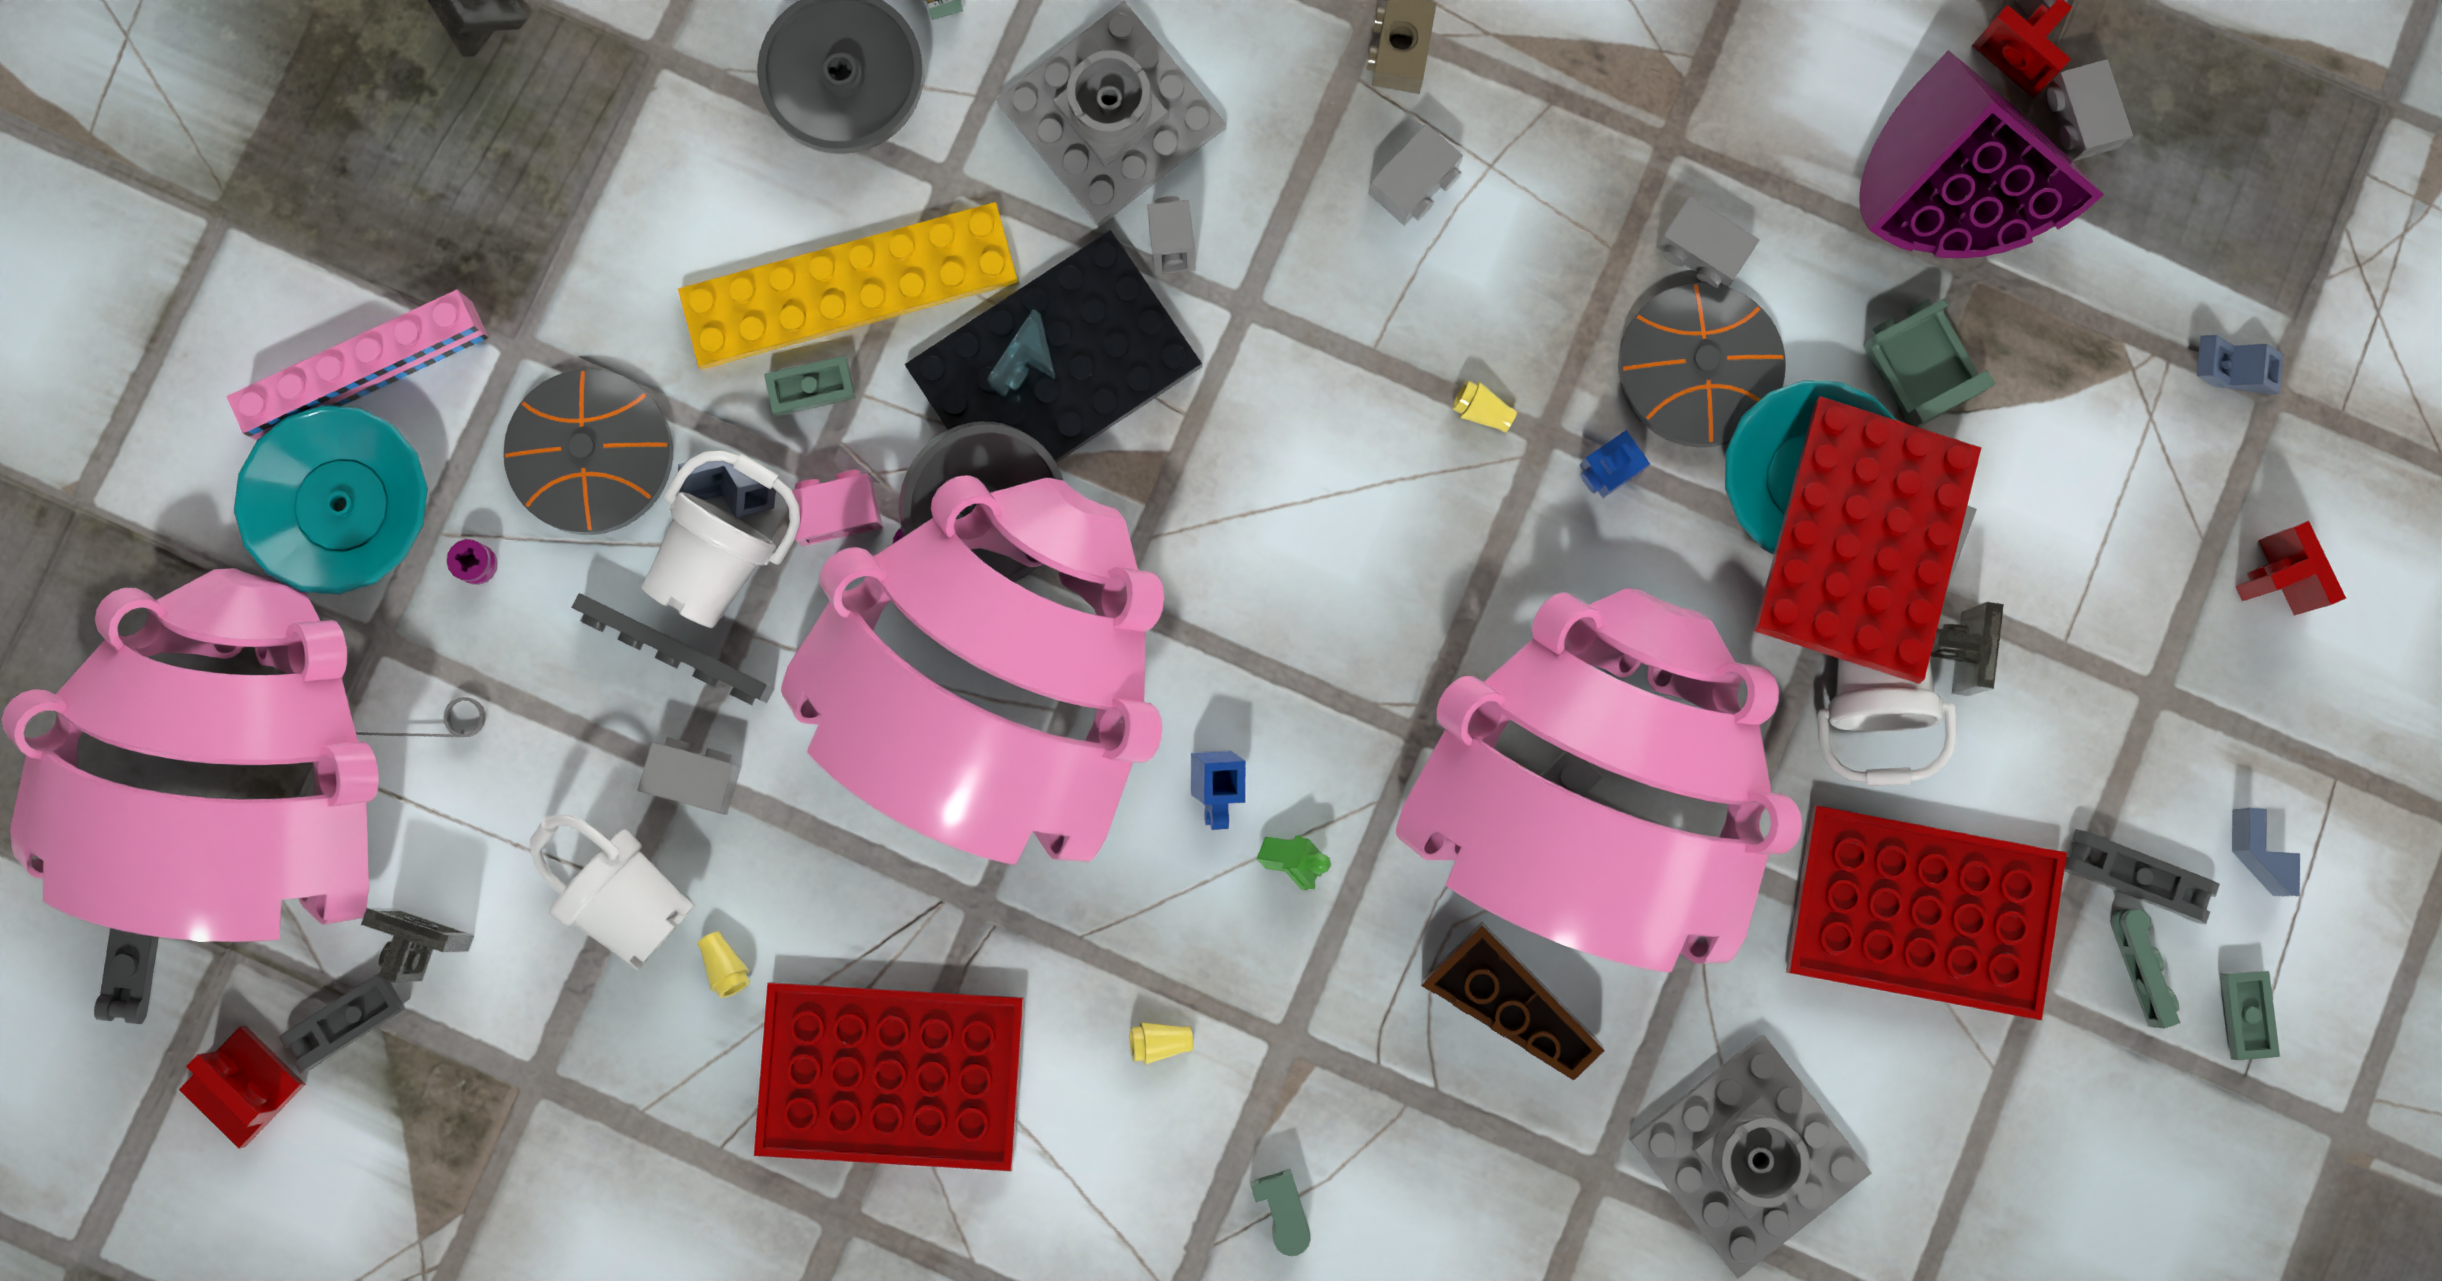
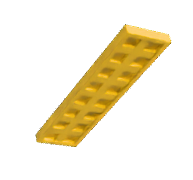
[677,202,1019,370]

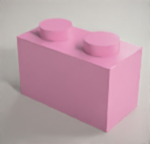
[788,470,883,547]

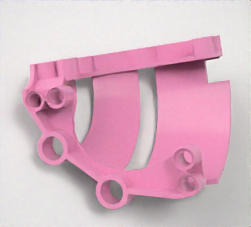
[781,476,1164,865]
[2,568,379,942]
[1396,588,1802,972]

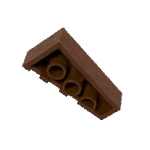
[1421,922,1605,1081]

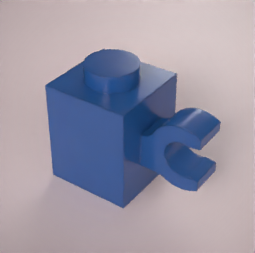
[1579,430,1650,499]
[1191,751,1246,830]

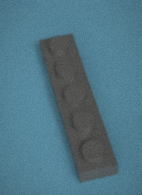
[571,593,775,705]

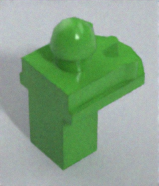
[1256,835,1331,891]

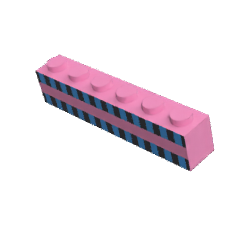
[226,289,489,440]

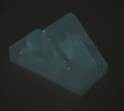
[987,309,1055,396]

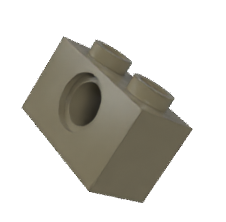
[1366,0,1437,94]

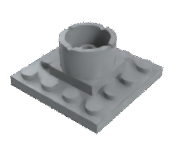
[996,1,1226,227]
[1629,1035,1872,1279]

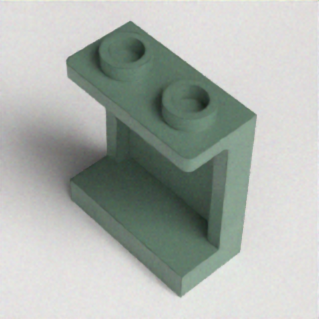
[1863,298,1995,427]

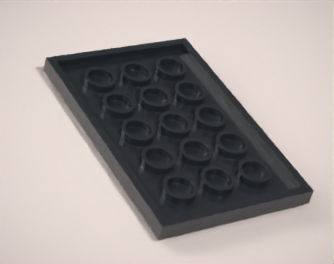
[904,230,1202,463]

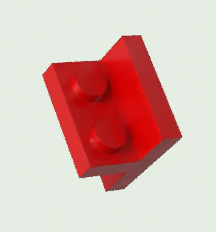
[1972,0,2073,98]
[2235,521,2346,615]
[179,1026,306,1149]

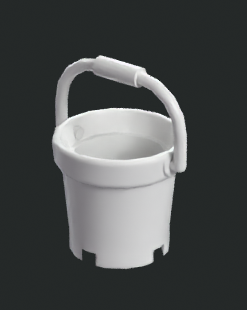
[641,450,800,628]
[1817,658,1957,786]
[530,815,695,971]

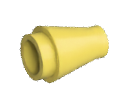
[1452,380,1517,433]
[697,931,750,998]
[1129,1022,1193,1065]

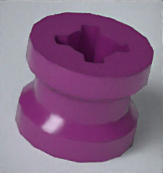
[446,539,498,585]

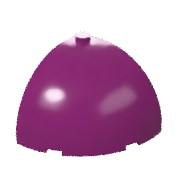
[1859,50,2104,259]

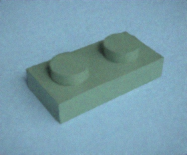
[764,356,856,417]
[2220,971,2280,1060]

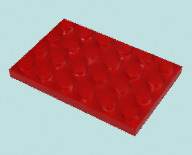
[1754,396,1982,684]
[1786,805,2067,1021]
[754,982,1024,1171]

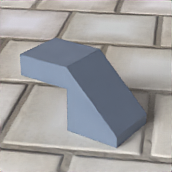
[2196,335,2284,395]
[677,461,776,518]
[2232,808,2300,897]

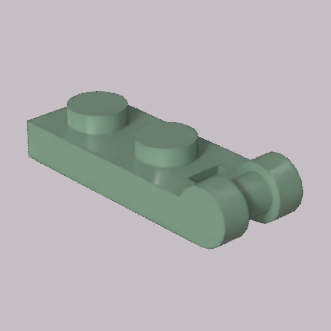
[2110,909,2180,1029]

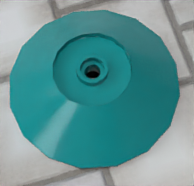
[1725,380,1896,555]
[234,405,428,595]

